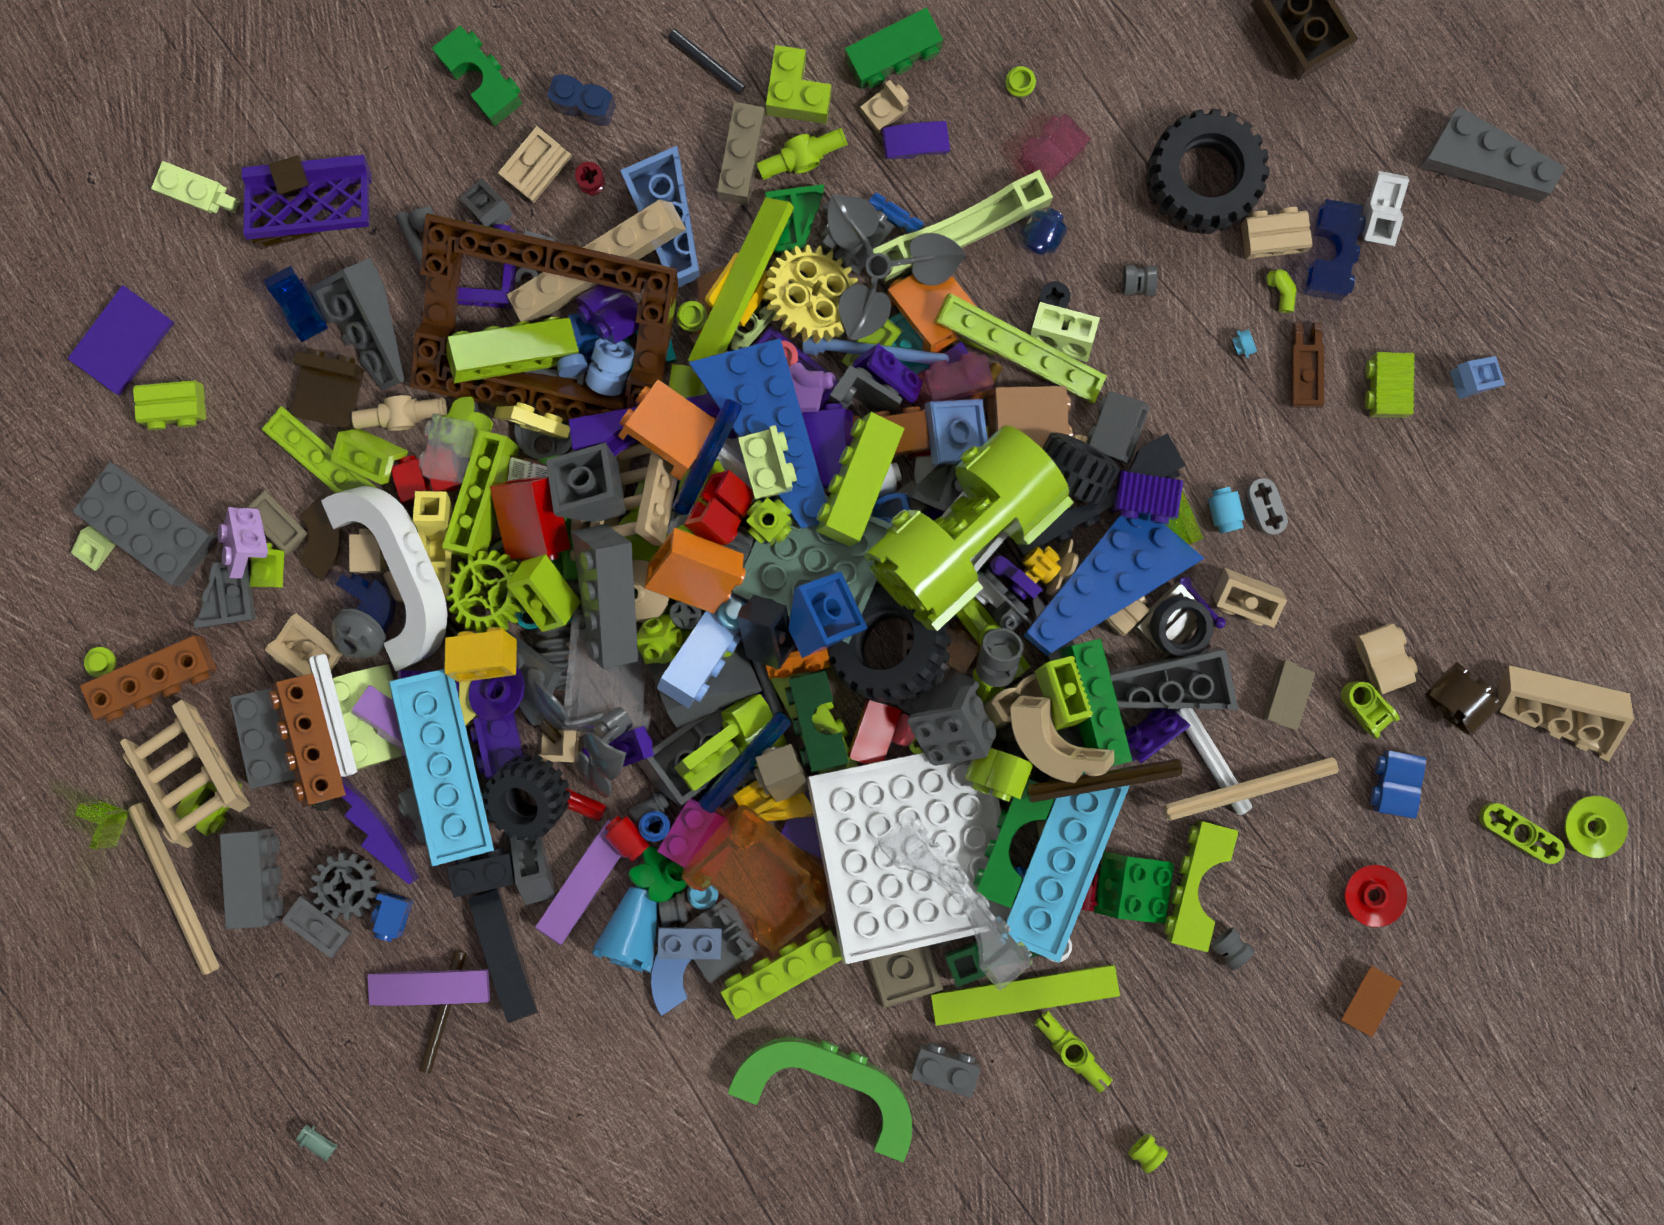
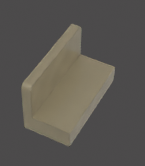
[1261,660,1315,730]

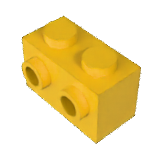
[445,627,517,683]

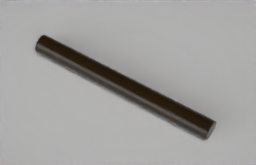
[419,950,467,1074]

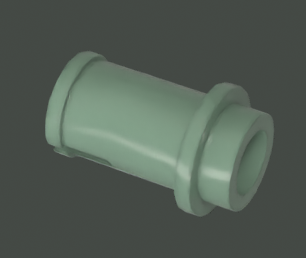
[295,1125,338,1162]

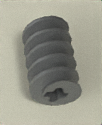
[535,627,575,690]

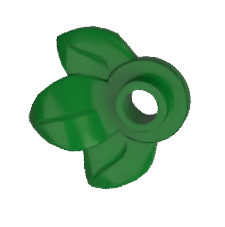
[628,846,688,902]

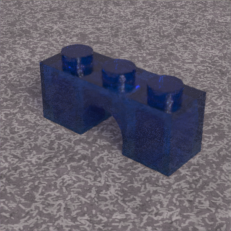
[1304,199,1365,301]

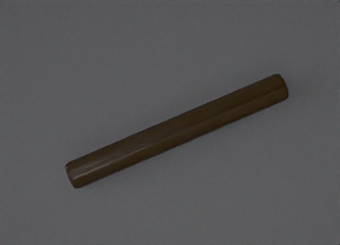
[1027,759,1183,803]

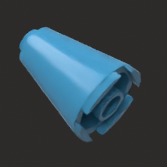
[591,886,659,973]

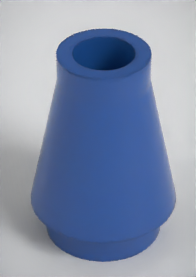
[639,811,670,842]

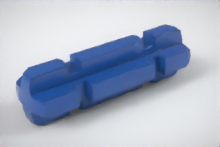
[868,193,924,234]

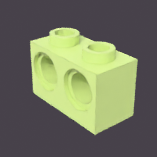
[1031,302,1100,362]

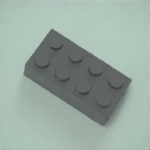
[72,462,218,588]

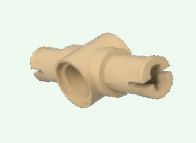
[352,395,447,431]

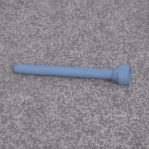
[803,336,949,366]

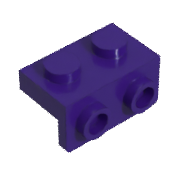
[852,343,923,403]

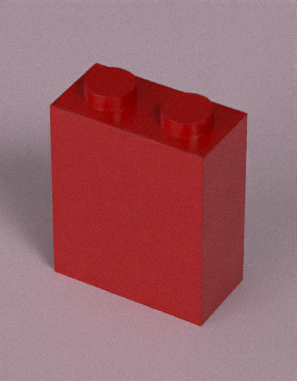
[490,476,571,563]

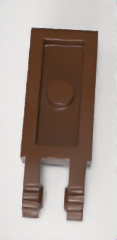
[1291,322,1324,408]

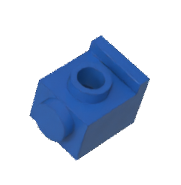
[371,891,414,942]

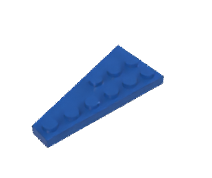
[689,338,827,530]

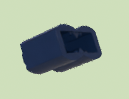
[547,74,616,126]

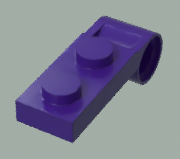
[581,726,655,767]

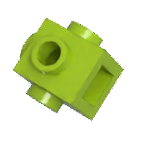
[746,497,793,546]
[637,614,684,664]

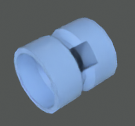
[585,338,634,396]

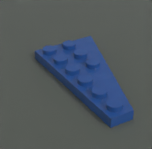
[1023,515,1204,656]

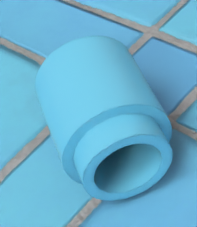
[1208,487,1245,534]

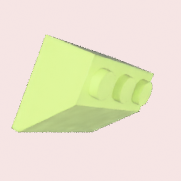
[333,664,403,770]

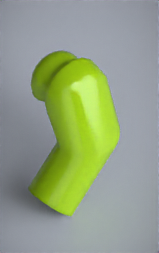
[1266,269,1297,313]

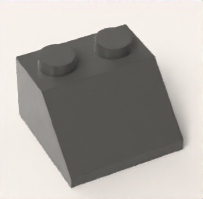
[546,442,626,522]

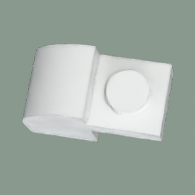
[1361,171,1409,246]

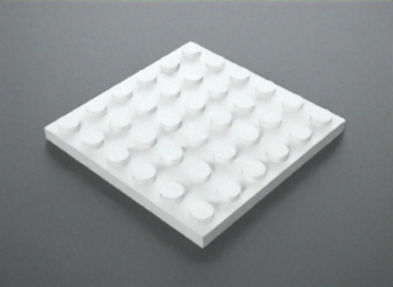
[806,753,1011,964]

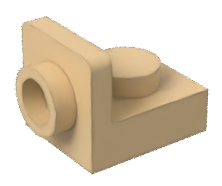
[860,80,909,133]

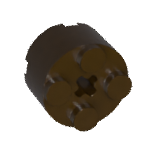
[1424,662,1501,736]

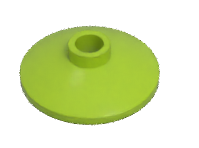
[1565,796,1628,858]

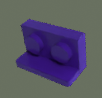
[470,712,524,779]

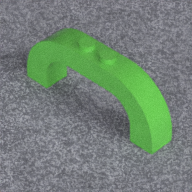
[728,1037,912,1163]

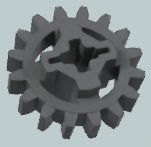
[310,852,380,921]

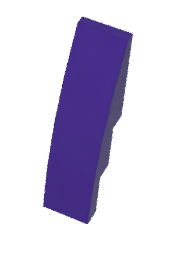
[341,777,419,885]

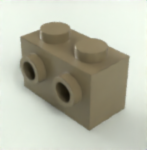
[754,744,809,802]

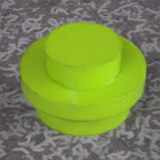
[1005,66,1036,98]
[676,301,707,332]
[84,647,116,678]

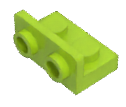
[674,724,741,791]

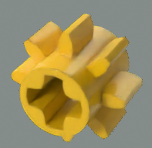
[1022,546,1061,584]

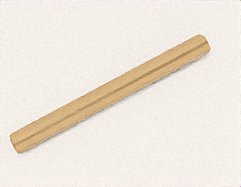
[1163,757,1339,821]
[128,802,219,975]

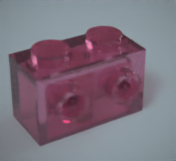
[923,352,994,402]

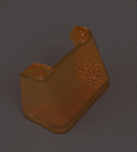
[681,805,829,953]

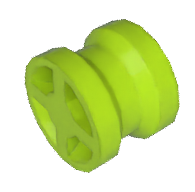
[1128,1133,1168,1174]

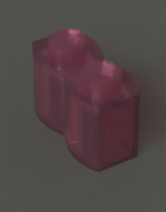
[1020,113,1091,185]

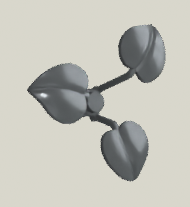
[827,194,965,340]
[533,677,632,798]

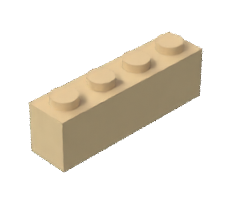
[1497,665,1634,762]

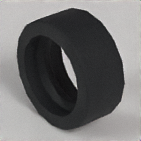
[1150,596,1213,657]

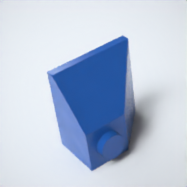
[789,571,868,658]

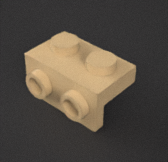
[265,613,342,677]

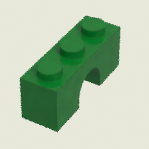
[432,25,522,127]

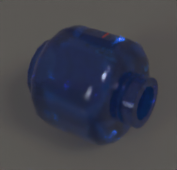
[1022,208,1068,256]

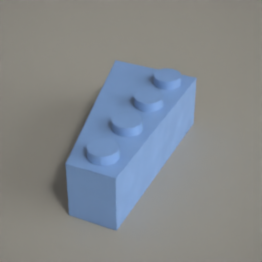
[620,146,701,287]

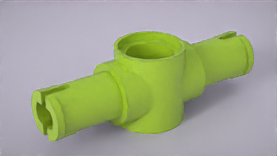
[757,128,848,180]
[1034,1010,1113,1093]

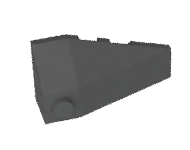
[309,258,404,390]
[637,702,736,806]

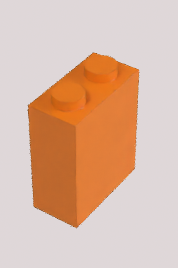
[645,527,746,614]

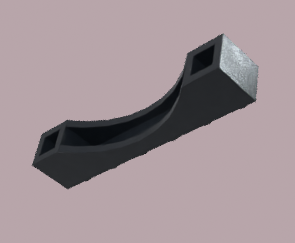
[1009,433,1185,557]

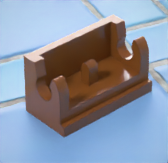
[1341,965,1402,1038]

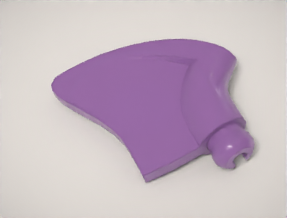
[789,363,836,412]

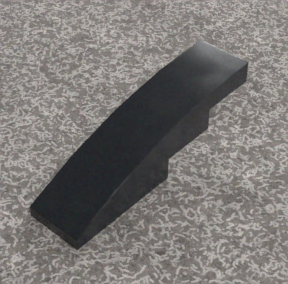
[468,889,538,1023]

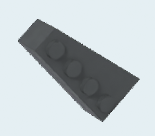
[1418,106,1566,203]
[571,524,638,669]
[1109,646,1238,710]

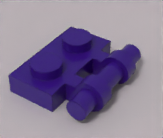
[989,556,1042,601]

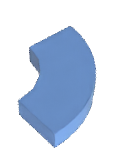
[651,953,692,1016]

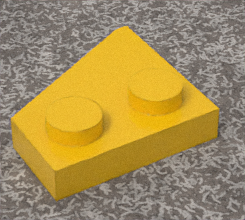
[733,780,814,823]

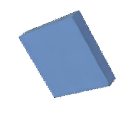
[925,399,988,466]

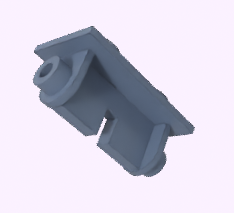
[657,928,722,959]

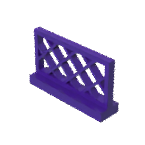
[242,155,372,240]

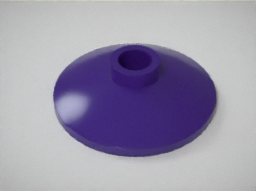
[469,666,525,721]

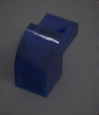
[264,266,328,343]
[336,573,396,634]

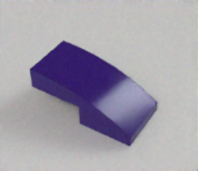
[881,121,950,159]

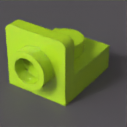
[250,543,284,588]

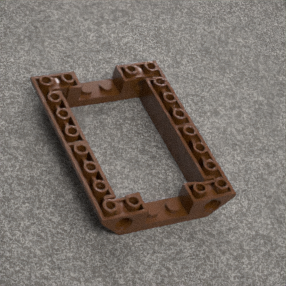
[410,213,678,423]

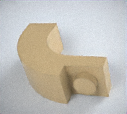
[1011,696,1114,783]

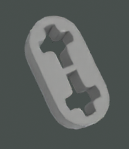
[1247,478,1288,536]

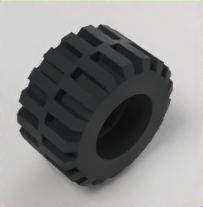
[1042,432,1120,504]
[483,754,570,841]

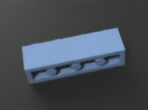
[657,587,749,709]

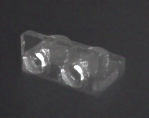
[419,413,475,484]

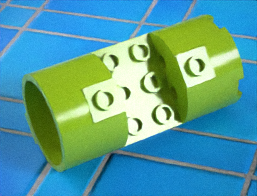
[864,425,1074,631]

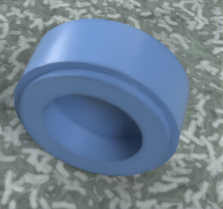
[556,354,589,377]

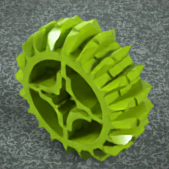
[445,550,526,633]

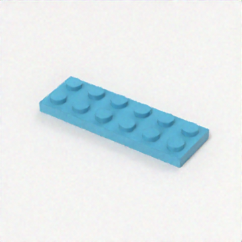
[388,669,494,866]
[1000,772,1130,963]

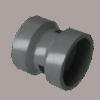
[1122,265,1157,296]
[1210,927,1255,971]

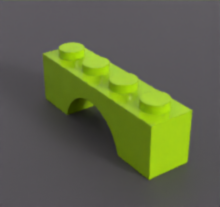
[1164,820,1239,952]

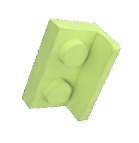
[738,425,797,501]

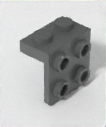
[908,685,996,766]

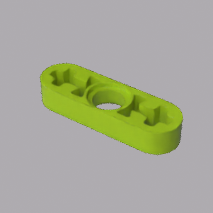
[1479,803,1565,864]

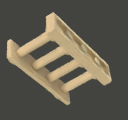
[590,443,677,546]
[120,699,250,848]

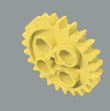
[763,245,858,344]

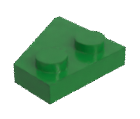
[765,184,824,255]

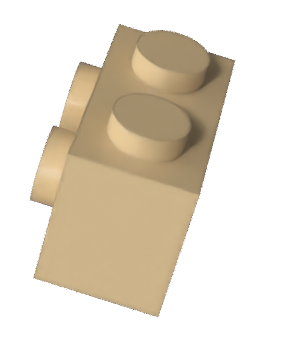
[1212,568,1287,628]

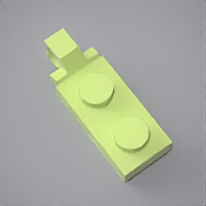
[151,161,240,214]

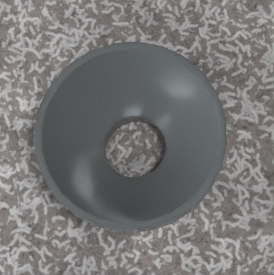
[330,609,386,658]

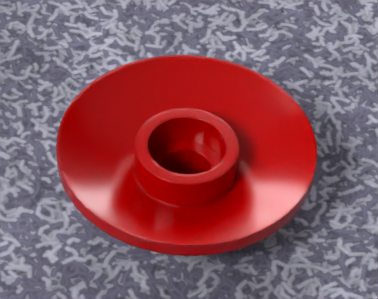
[1344,865,1407,927]

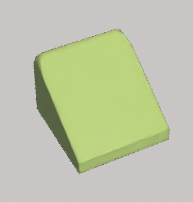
[71,525,116,571]

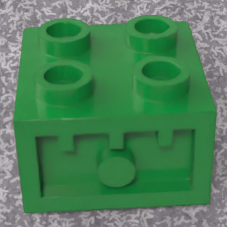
[1094,852,1174,924]

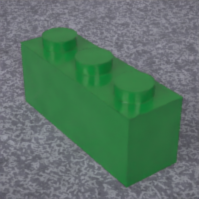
[844,7,943,89]

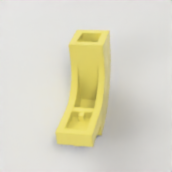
[413,491,456,601]

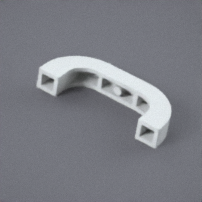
[321,486,447,672]

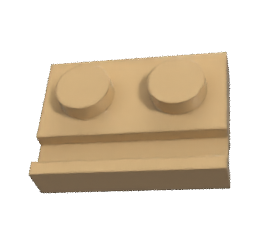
[498,126,572,203]

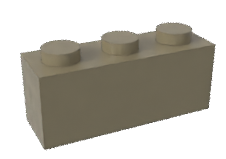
[717,102,766,206]

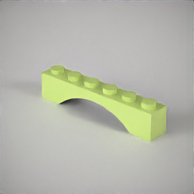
[873,170,1053,284]

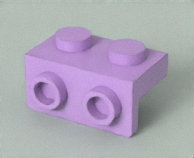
[217,507,268,578]

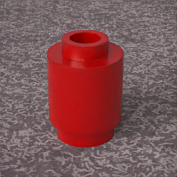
[604,815,650,862]

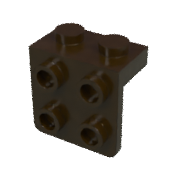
[291,348,365,428]

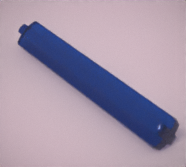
[672,399,742,515]
[699,712,791,813]

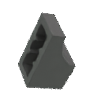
[510,835,556,905]

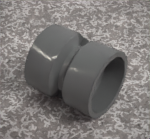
[976,628,1023,687]

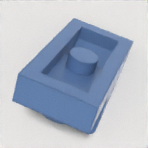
[1451,356,1505,399]

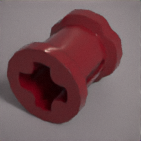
[575,161,606,196]

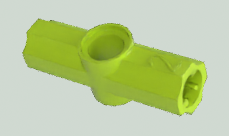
[955,596,1031,681]

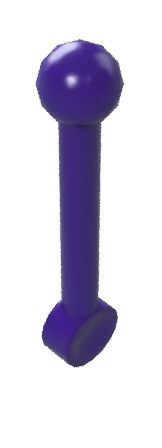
[1179,577,1226,629]

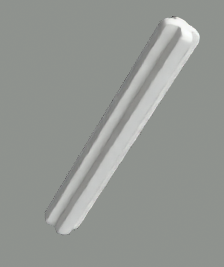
[308,654,357,777]
[1176,708,1252,815]

